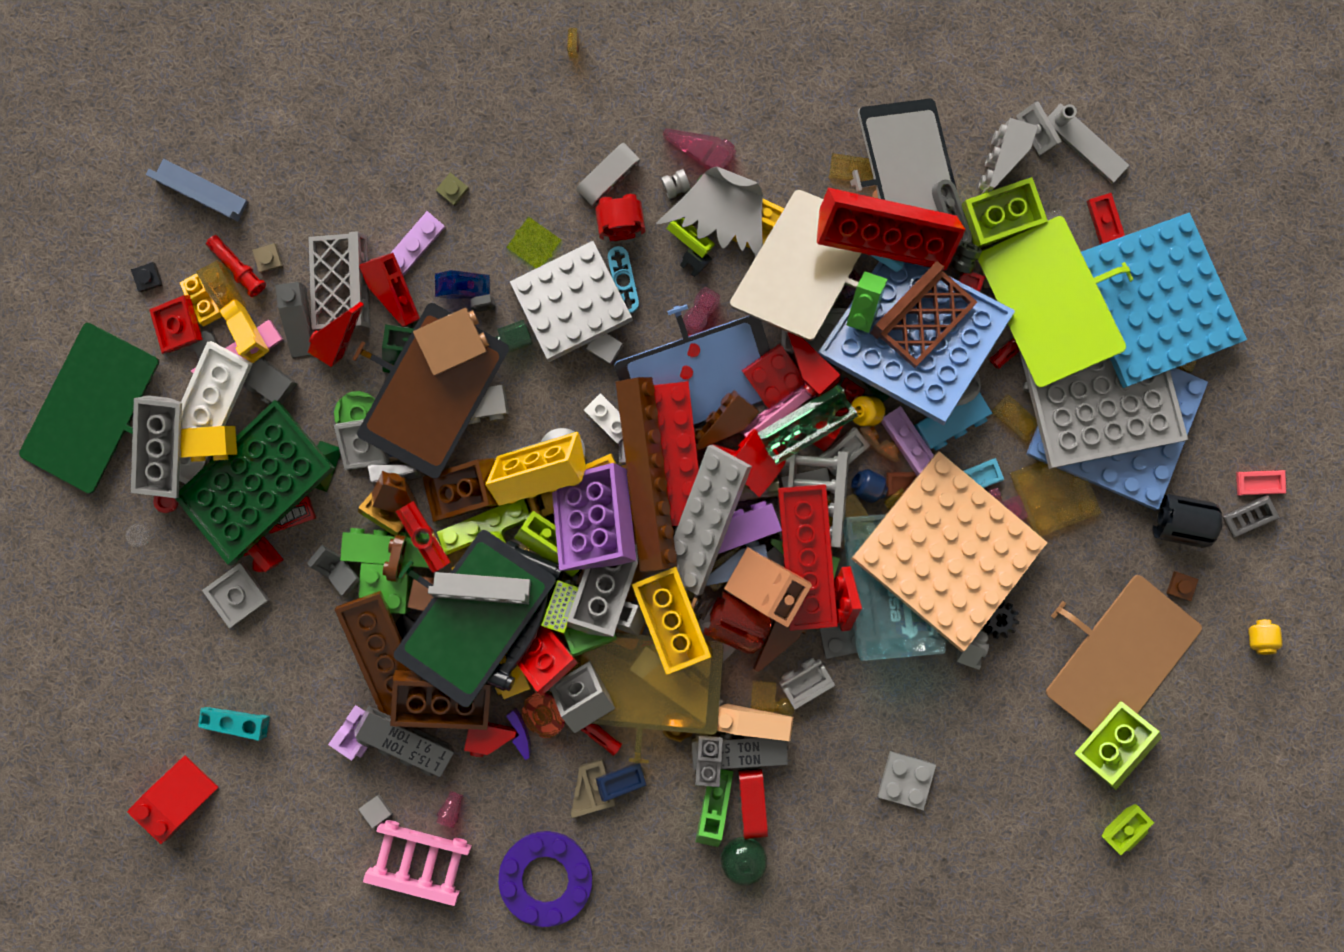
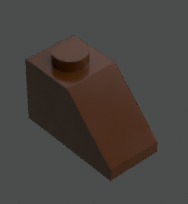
[372,471,418,513]

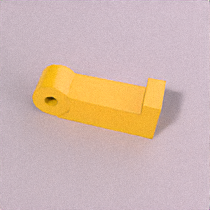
[220,299,269,363]

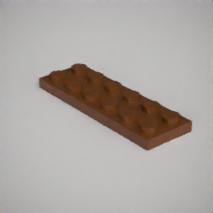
[335,591,412,716]

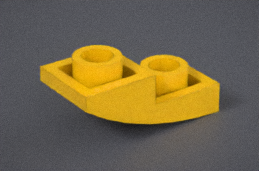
[180,272,223,327]

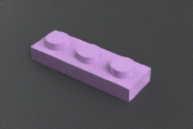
[391,211,446,276]
[881,406,934,476]

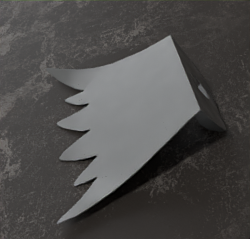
[656,167,763,256]

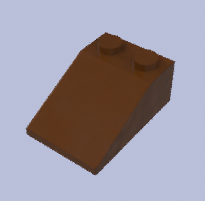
[423,458,498,522]

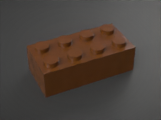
[390,670,491,730]

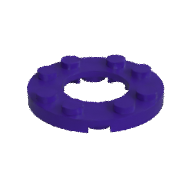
[498,831,592,927]

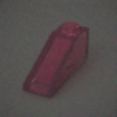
[663,128,736,170]

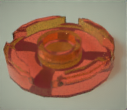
[522,692,565,738]

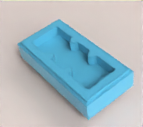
[963,458,1004,488]

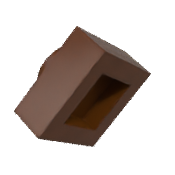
[1167,571,1199,601]

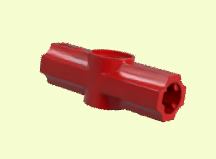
[395,501,451,573]

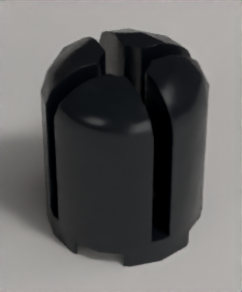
[1152,494,1223,548]

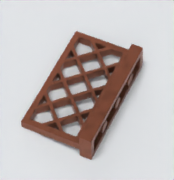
[870,261,977,368]

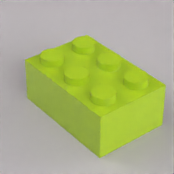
[961,177,1048,248]

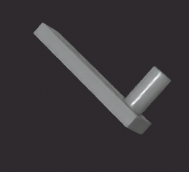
[1048,103,1129,184]

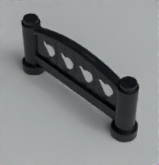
[486,541,564,691]

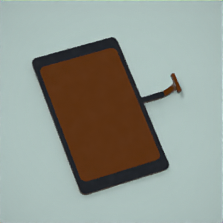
[353,303,509,478]

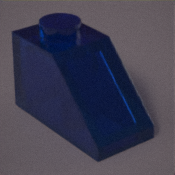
[435,270,490,299]

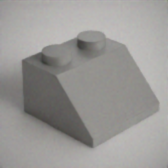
[550,661,615,733]

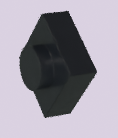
[131,262,163,292]

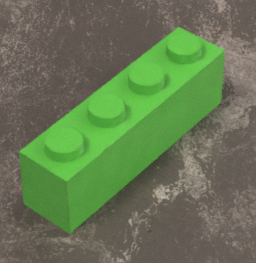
[340,528,440,568]

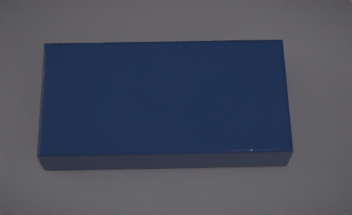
[595,763,647,802]

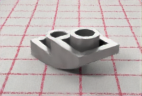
[695,736,723,787]

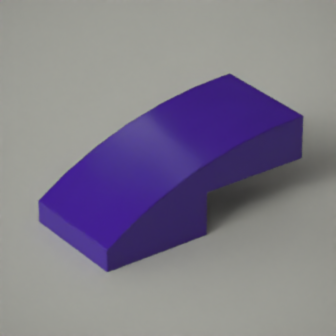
[506,708,531,760]

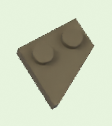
[571,759,616,818]

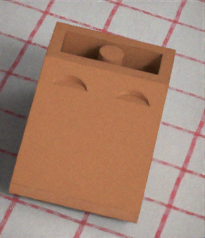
[724,547,812,627]

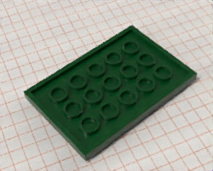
[175,400,335,566]

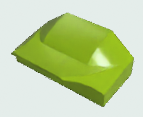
[1102,804,1154,855]

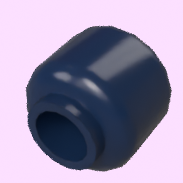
[851,469,888,503]

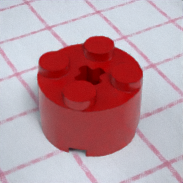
[595,194,646,241]

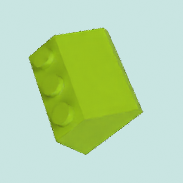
[1074,701,1162,790]

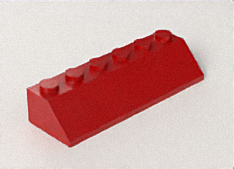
[817,188,966,270]

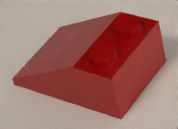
[127,755,218,844]

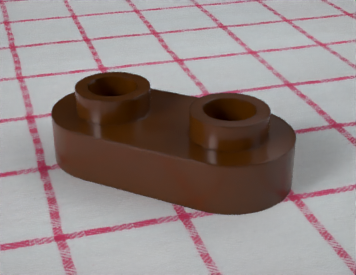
[383,535,407,582]

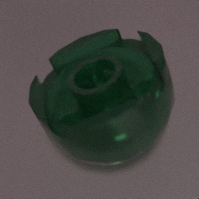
[721,837,767,886]

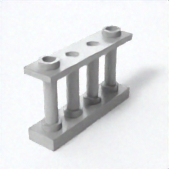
[780,448,850,547]

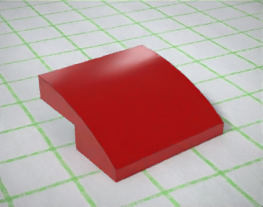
[733,429,786,497]

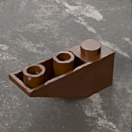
[695,390,759,450]

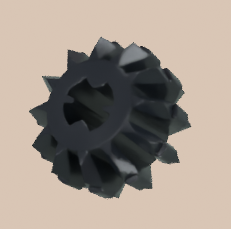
[983,600,1019,639]

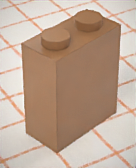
[413,308,489,376]

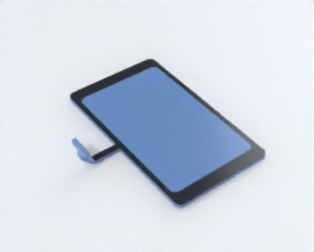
[615,304,770,429]

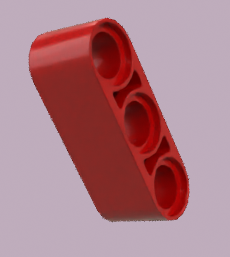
[738,769,768,839]

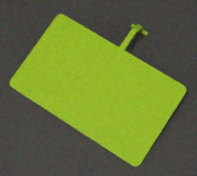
[978,216,1134,388]

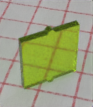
[506,216,561,268]

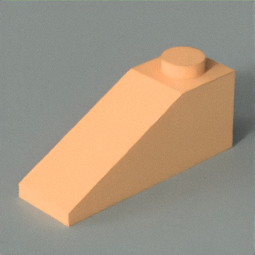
[717,704,794,741]

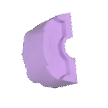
[328,705,368,761]

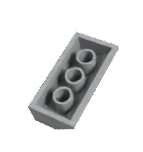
[131,396,182,498]
[567,544,639,637]

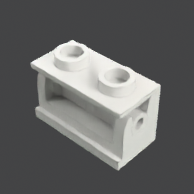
[584,393,623,444]

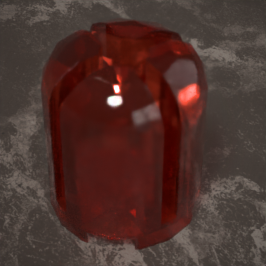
[703,591,771,654]

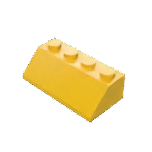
[485,432,586,506]
[632,567,712,675]

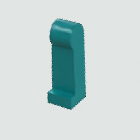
[198,707,270,741]

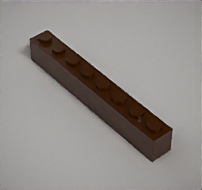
[615,377,677,572]

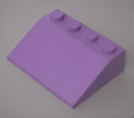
[552,463,636,571]

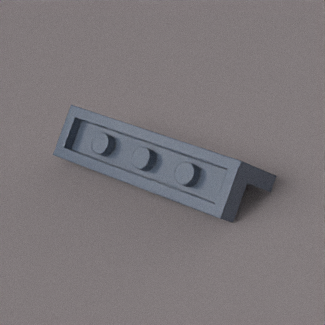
[146,159,248,222]

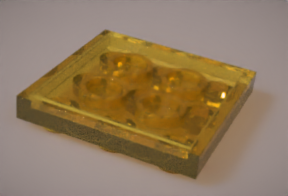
[1010,461,1102,536]

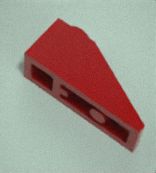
[359,252,420,327]
[308,302,364,367]
[787,332,840,400]

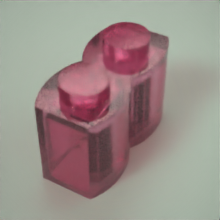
[683,287,720,335]

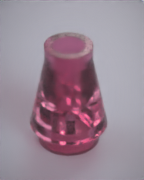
[436,791,463,828]

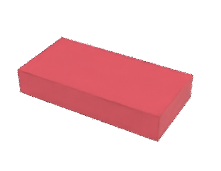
[1236,470,1286,495]

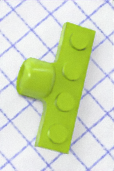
[437,499,530,555]

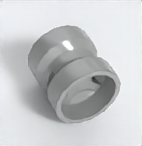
[661,169,691,200]

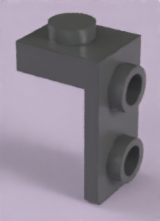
[307,545,359,597]

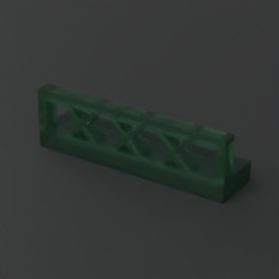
[757,384,858,465]

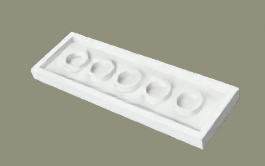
[179,341,253,484]

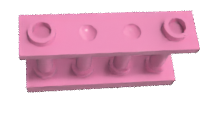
[363,820,472,906]

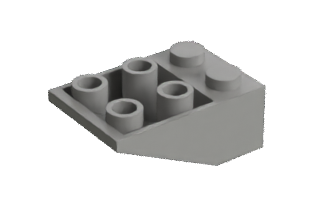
[978,118,1038,195]

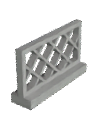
[309,231,370,330]

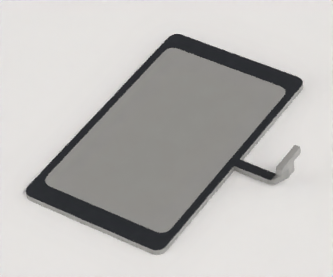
[850,98,957,215]

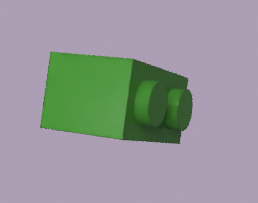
[846,272,888,333]

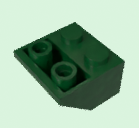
[382,324,414,373]

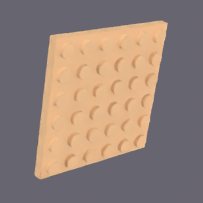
[851,451,1048,652]

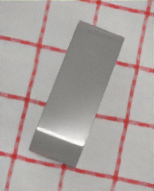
[576,143,641,207]

